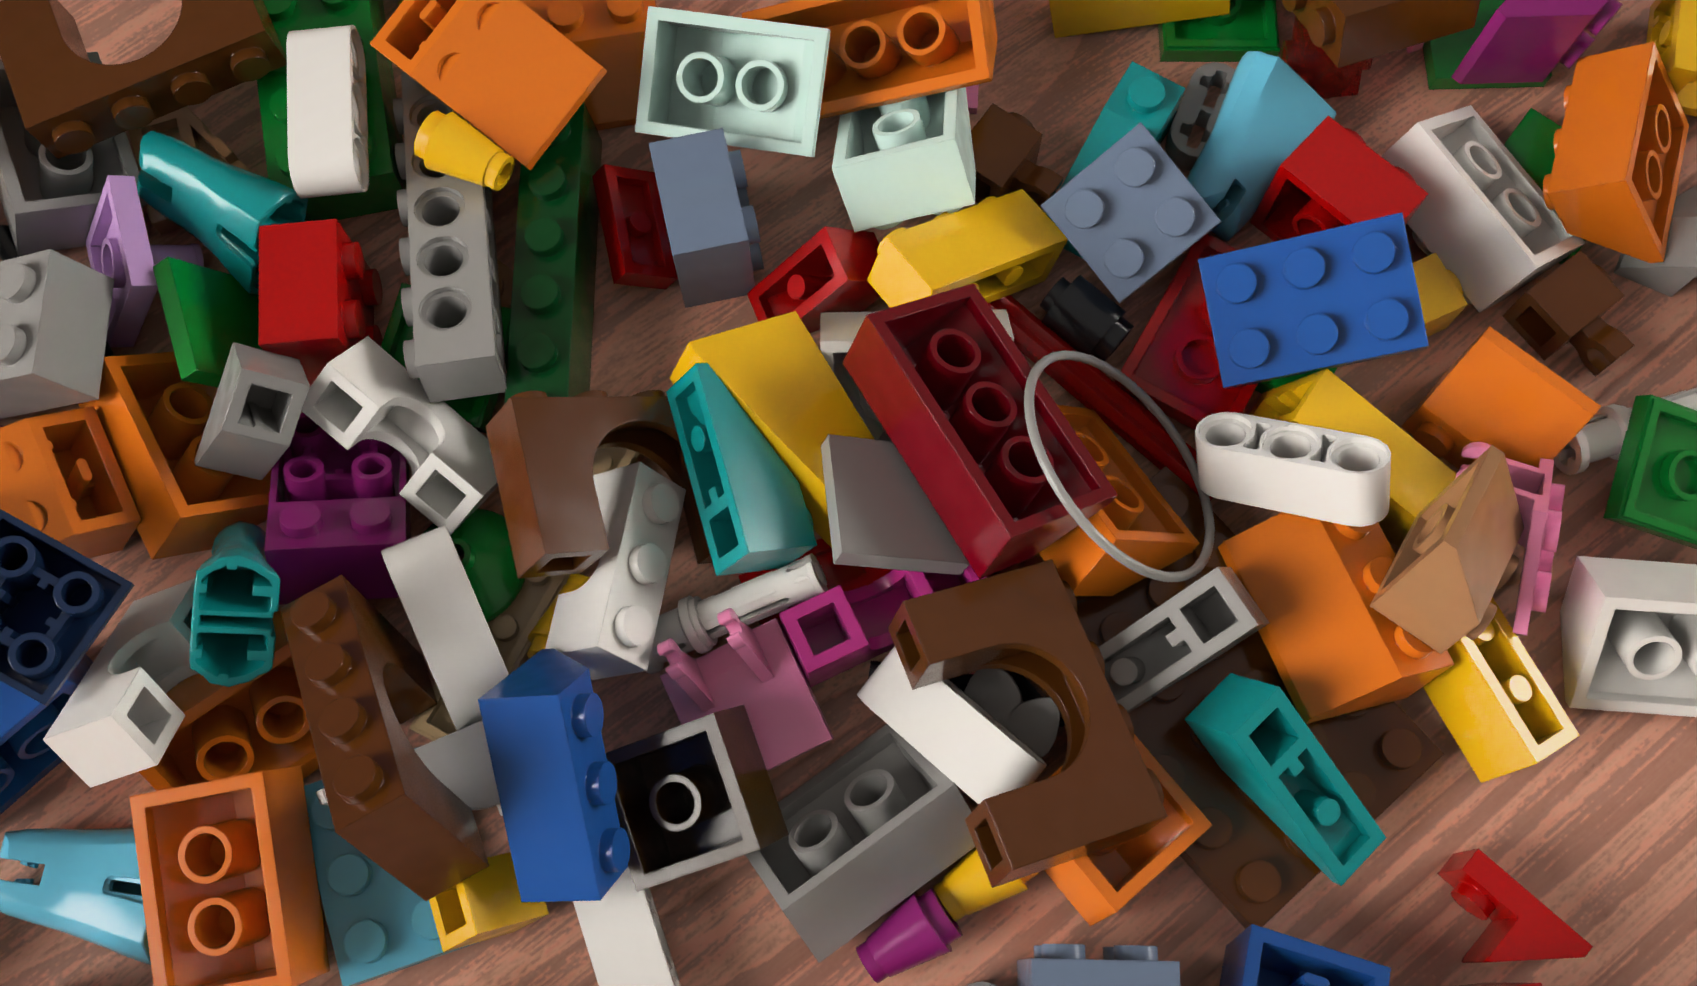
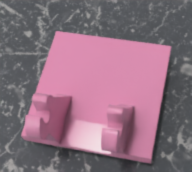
[1455,442,1565,635]
[657,608,834,771]

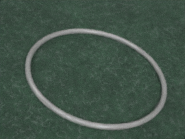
[1024,350,1215,582]

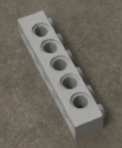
[393,72,507,403]

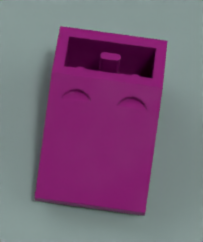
[264,413,411,605]

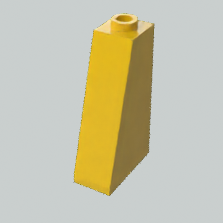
[670,311,875,548]
[1249,368,1456,547]

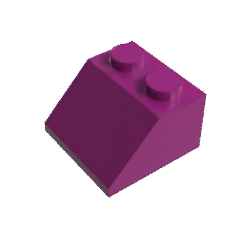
[1451,0,1623,84]

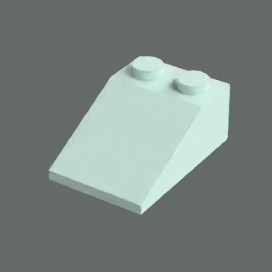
[635,6,831,158]
[832,87,976,232]

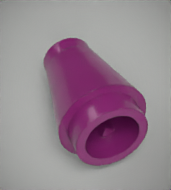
[856,888,963,983]

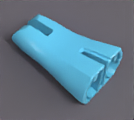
[1187,51,1337,241]
[0,827,151,965]

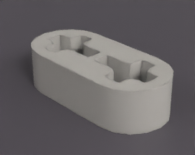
[1165,62,1235,171]

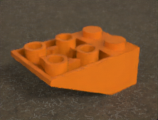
[370,0,607,170]
[0,406,141,558]

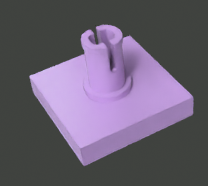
[85,175,204,348]

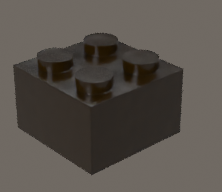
[606,705,789,892]

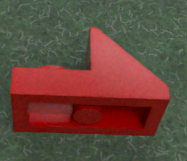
[1437,848,1593,963]

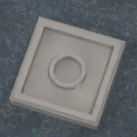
[821,434,969,575]

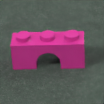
[779,564,986,687]

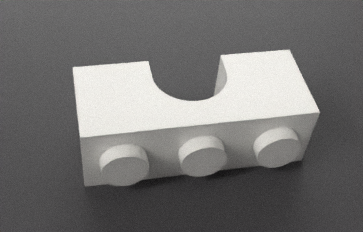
[302,336,498,535]
[545,462,686,680]
[43,578,198,788]

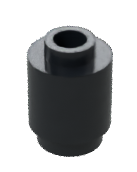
[1040,275,1134,362]

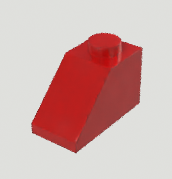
[747,226,880,333]

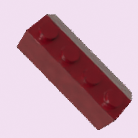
[842,283,1118,579]

